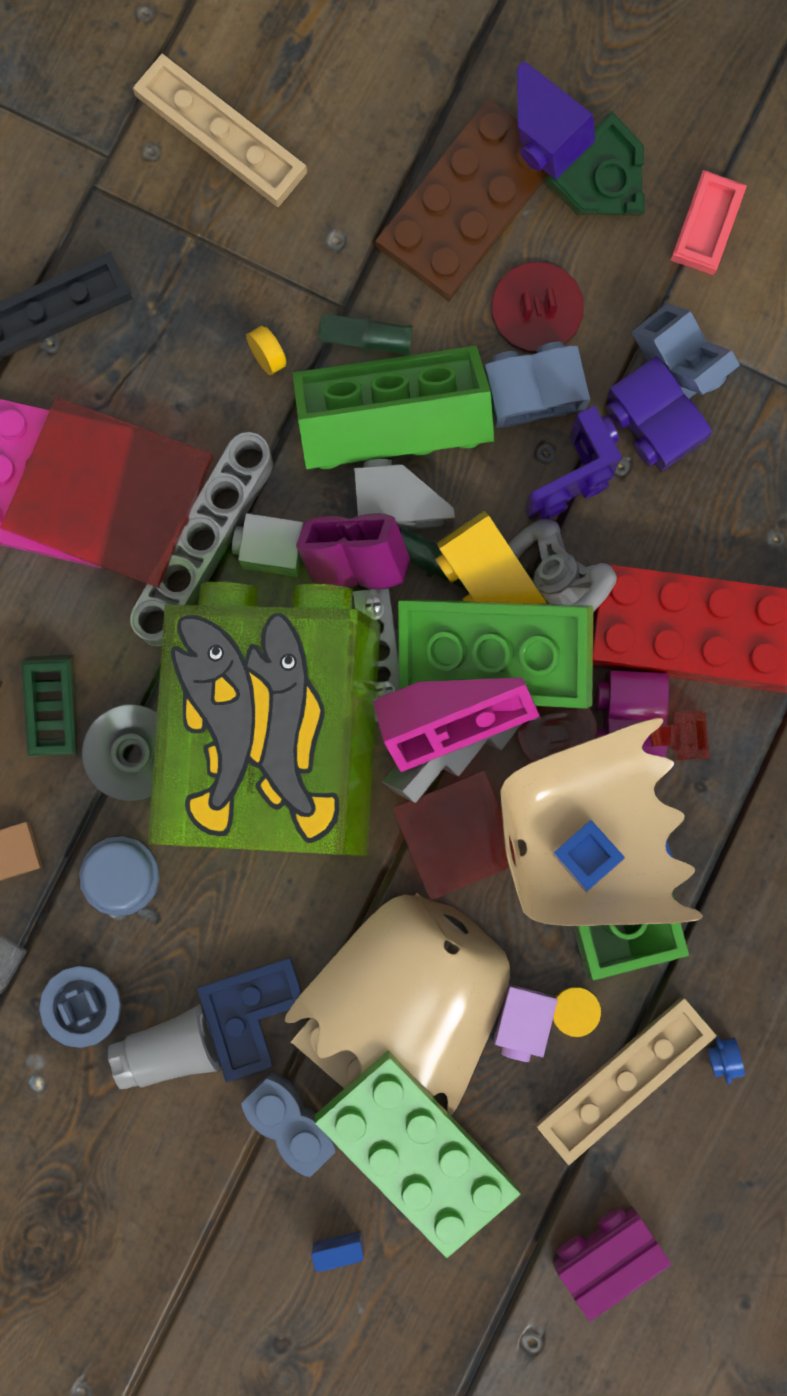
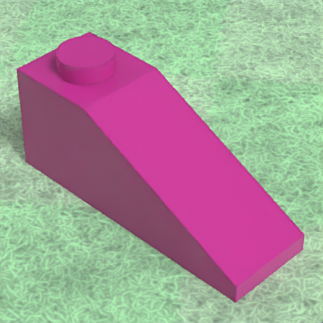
[373,678,540,772]

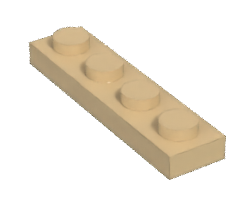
[133,53,307,207]
[535,997,717,1165]

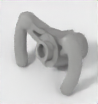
[508,518,617,612]

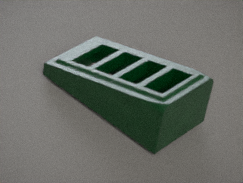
[21,655,77,756]

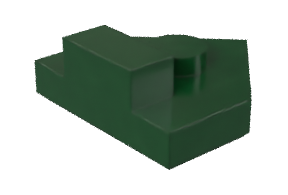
[545,111,645,216]

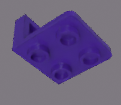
[524,406,622,519]

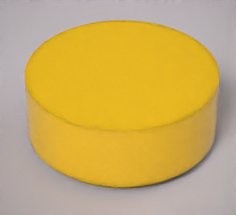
[246,326,286,376]
[553,986,601,1037]

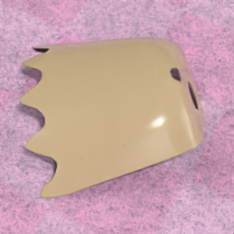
[500,718,703,926]
[285,895,510,1115]

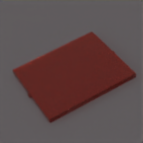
[0,397,214,589]

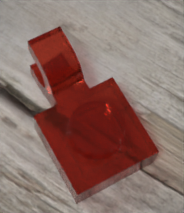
[650,710,710,761]

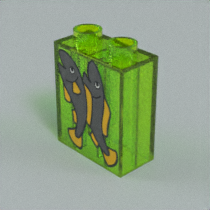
[148,582,381,856]

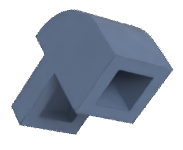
[631,304,740,399]

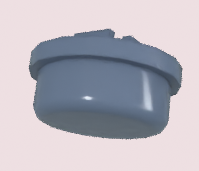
[79,836,160,916]
[39,966,122,1048]

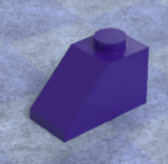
[517,61,595,180]

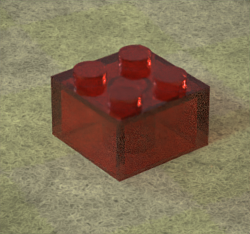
[393,771,515,900]

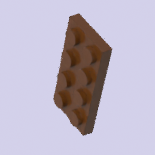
[375,98,549,302]

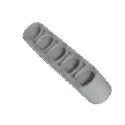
[130,432,273,646]

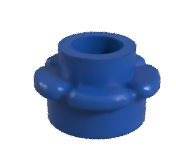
[707,1036,745,1085]

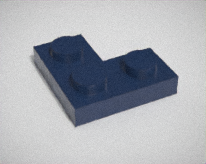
[197,957,302,1083]

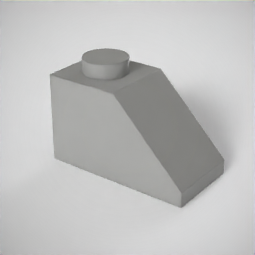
[354,459,455,531]

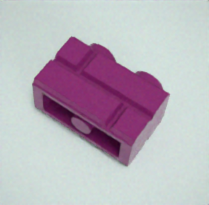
[552,1206,672,1322]

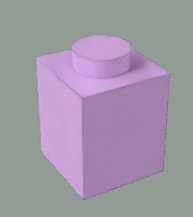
[492,984,558,1062]

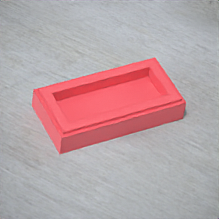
[670,170,747,276]

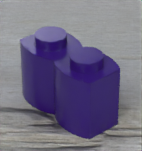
[606,356,712,472]

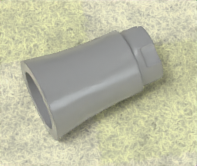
[108,1004,221,1089]

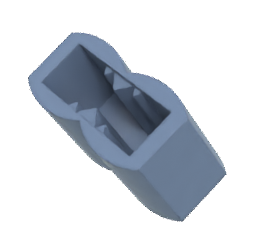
[484,341,590,428]
[241,1072,337,1177]

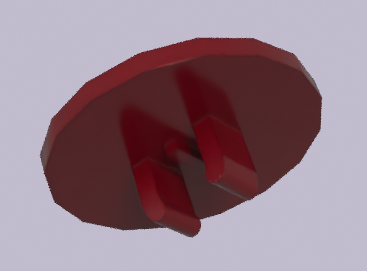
[492,262,584,353]

